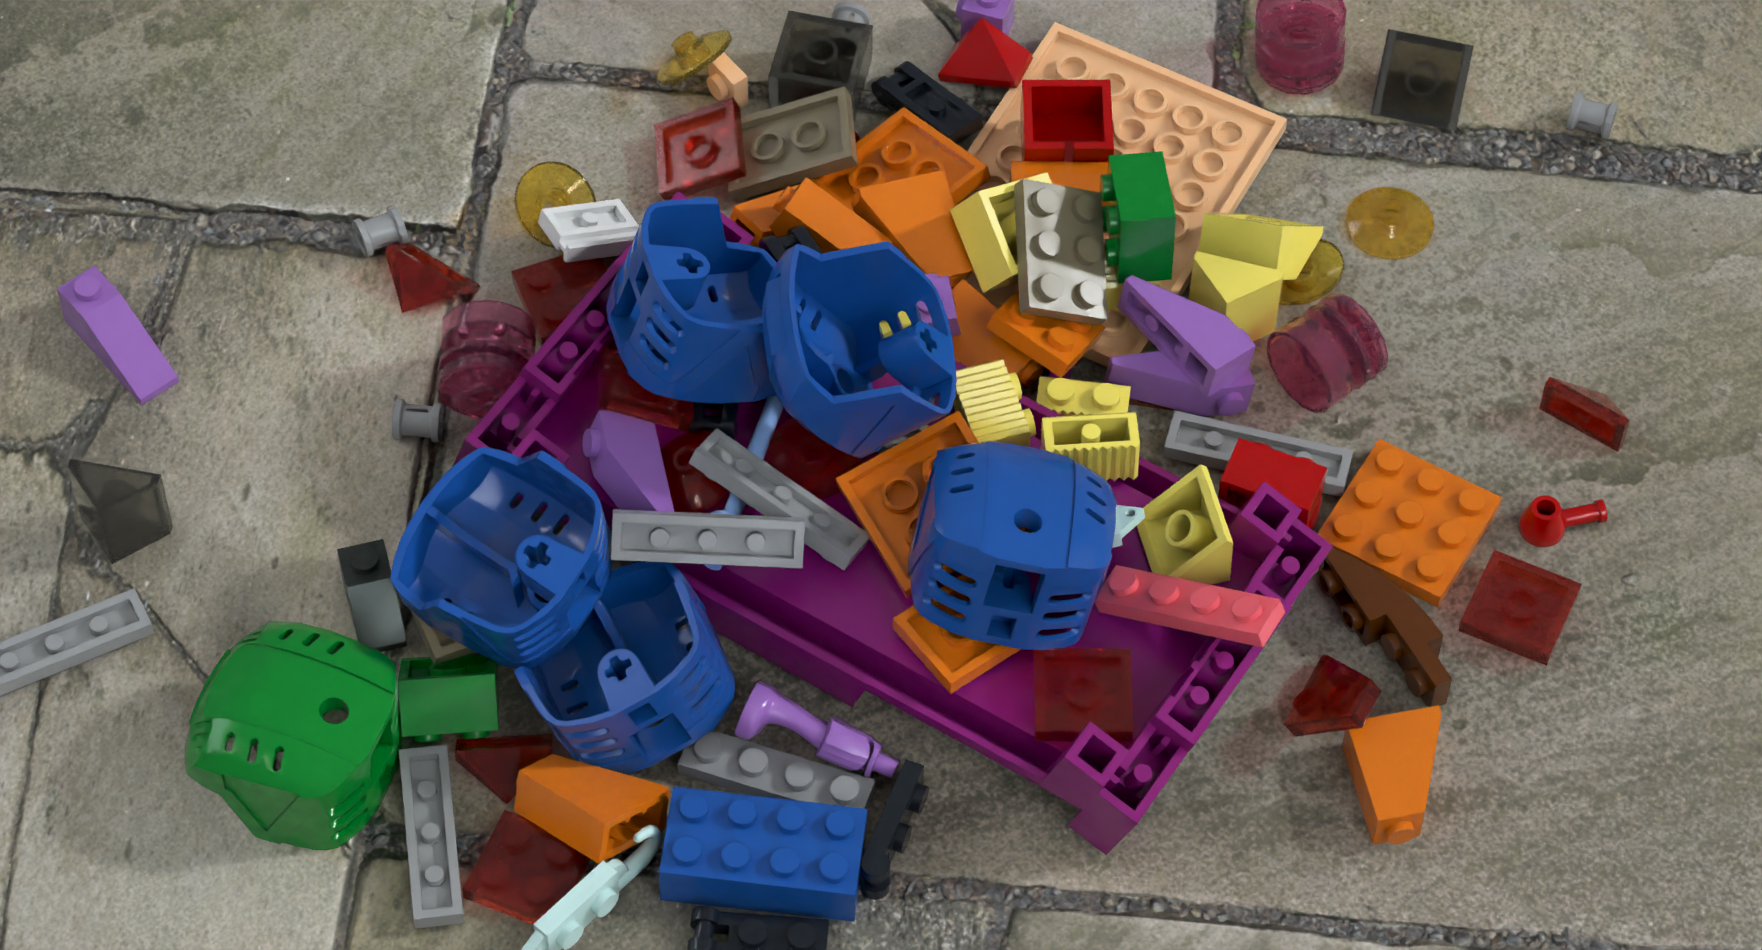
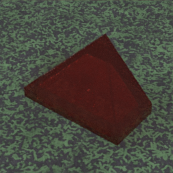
[385,243,480,313]
[1539,377,1630,452]
[455,734,553,804]

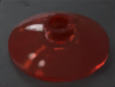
[661,431,730,513]

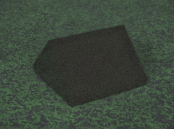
[1371,28,1474,131]
[68,459,173,564]

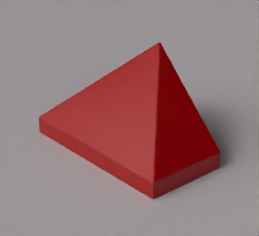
[938,17,1033,88]

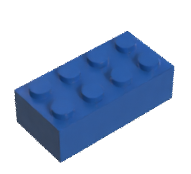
[659,786,867,922]

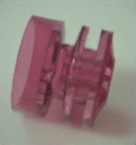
[1255,0,1347,95]
[1266,293,1388,413]
[437,300,536,418]

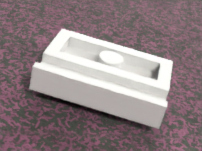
[538,199,639,263]

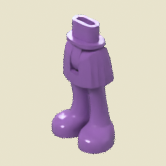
[734,681,901,779]

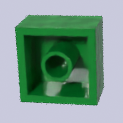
[1100,151,1176,284]

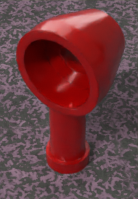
[1519,495,1608,547]

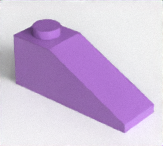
[57,265,179,405]
[1117,275,1256,397]
[1103,351,1255,417]
[582,410,674,512]

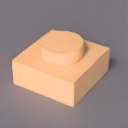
[707,50,748,112]

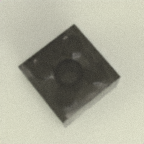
[768,10,873,121]

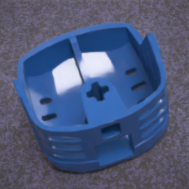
[606,197,777,403]
[762,241,957,458]
[908,441,1117,650]
[390,447,613,669]
[513,561,735,775]

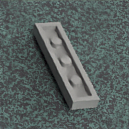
[1163,410,1353,497]
[689,428,870,570]
[611,509,805,568]
[0,588,154,696]
[677,731,876,809]
[399,744,464,929]

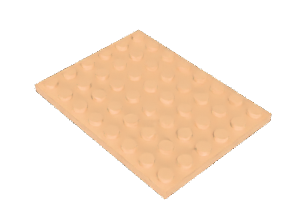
[955,22,1287,367]

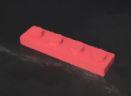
[1095,565,1285,648]

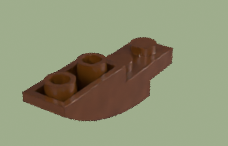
[1316,548,1452,707]

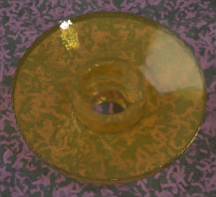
[656,30,732,86]
[514,161,596,248]
[1346,187,1434,260]
[1279,239,1345,306]

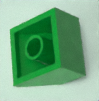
[398,653,499,742]

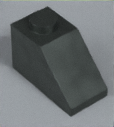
[337,539,407,652]

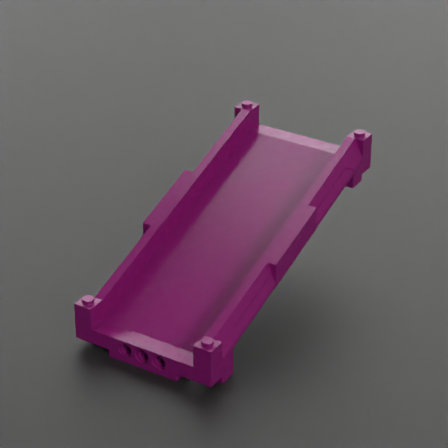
[452,191,1333,855]

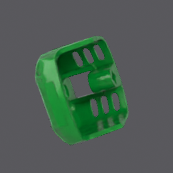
[184,621,403,850]

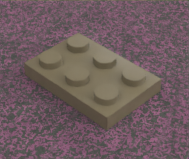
[723,86,858,201]
[1014,179,1108,326]

